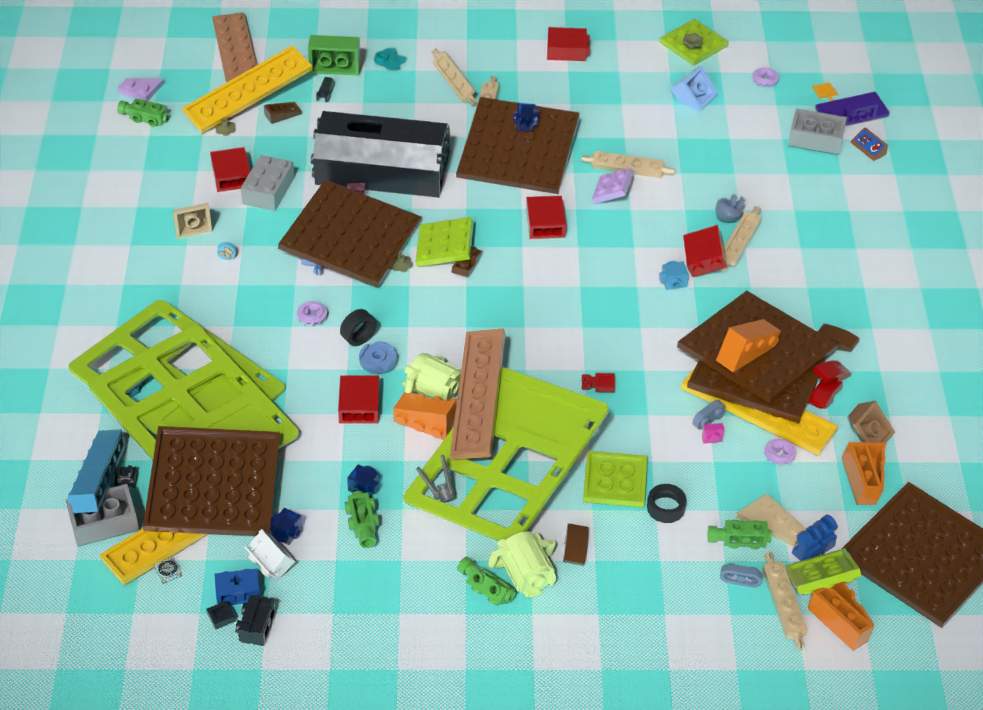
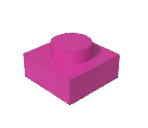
[702,423,724,444]

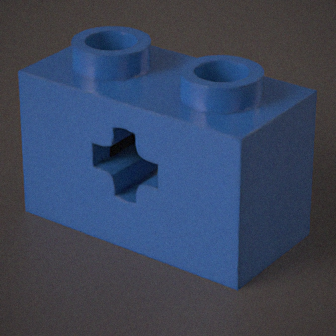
[214,568,260,605]

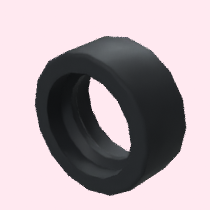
[340,309,377,346]
[647,484,687,523]

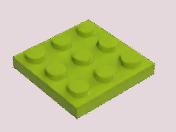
[660,19,729,66]
[415,217,474,267]
[583,450,647,508]
[785,548,862,594]

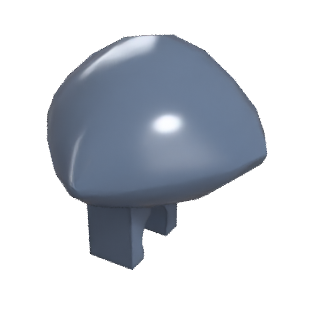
[715,194,746,222]

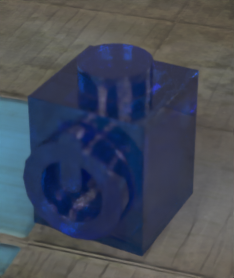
[513,103,539,131]
[347,464,380,498]
[270,508,303,545]

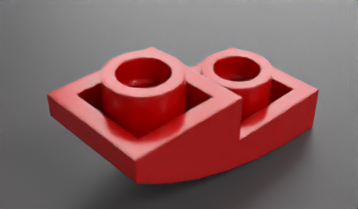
[813,360,852,383]
[809,380,843,408]

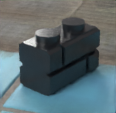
[235,595,276,646]

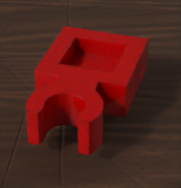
[581,373,615,393]

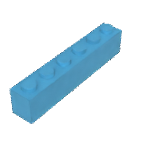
[68,429,126,513]

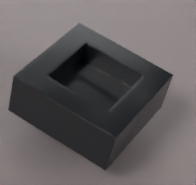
[206,601,235,629]

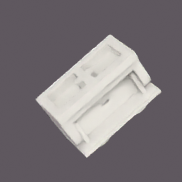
[244,529,295,580]

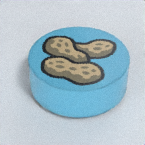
[217,242,236,260]

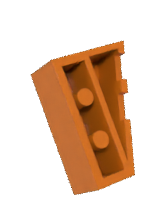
[716,319,781,372]
[393,392,457,440]
[841,442,886,505]
[807,581,875,651]

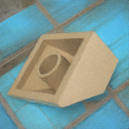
[172,203,212,239]

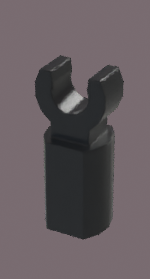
[316,77,334,102]

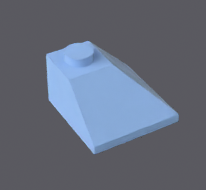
[670,66,718,111]

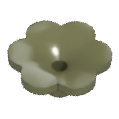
[683,33,703,49]
[215,119,236,136]
[392,254,413,272]

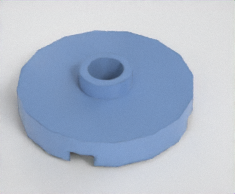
[359,341,397,374]

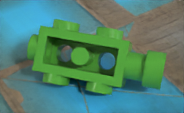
[117,98,169,127]
[344,491,379,548]
[707,520,772,550]
[457,557,516,606]

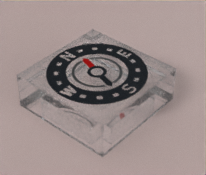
[154,557,183,584]

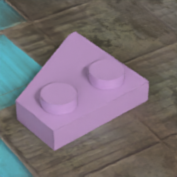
[118,78,164,101]

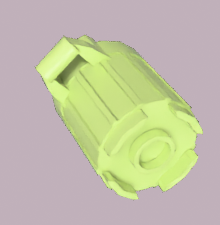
[402,352,461,401]
[488,532,556,597]

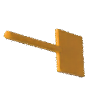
[812,82,838,101]

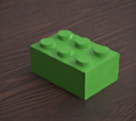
[308,35,361,76]

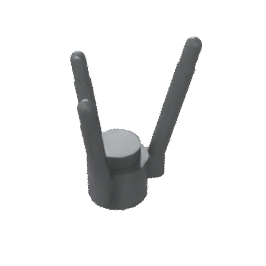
[416,455,456,502]

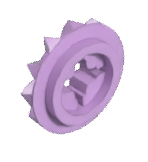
[752,68,779,87]
[297,302,327,326]
[764,439,796,466]

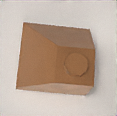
[848,401,895,443]

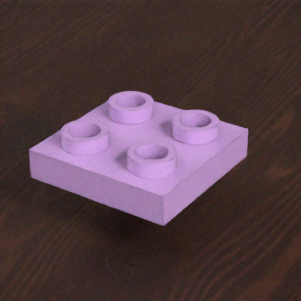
[592,168,633,204]

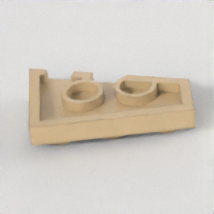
[736,494,806,547]

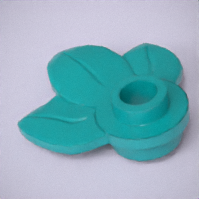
[374,48,407,70]

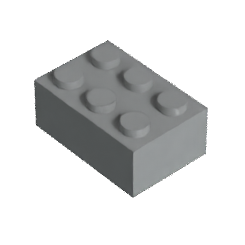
[788,108,847,154]
[241,155,295,211]
[66,484,139,546]

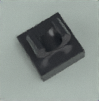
[114,465,137,488]

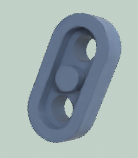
[692,400,725,430]
[720,563,763,588]

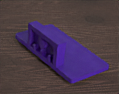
[815,92,890,126]

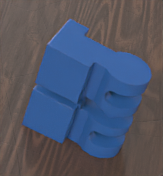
[792,514,838,561]

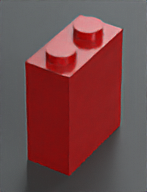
[547,27,590,62]
[210,147,250,192]
[526,195,566,239]
[683,225,728,277]
[338,375,380,424]

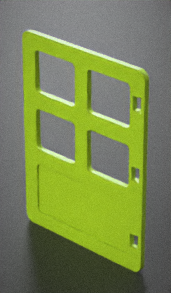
[69,300,285,436]
[88,325,298,461]
[403,367,609,542]

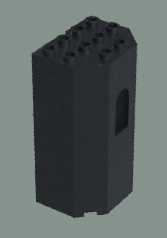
[311,111,450,198]

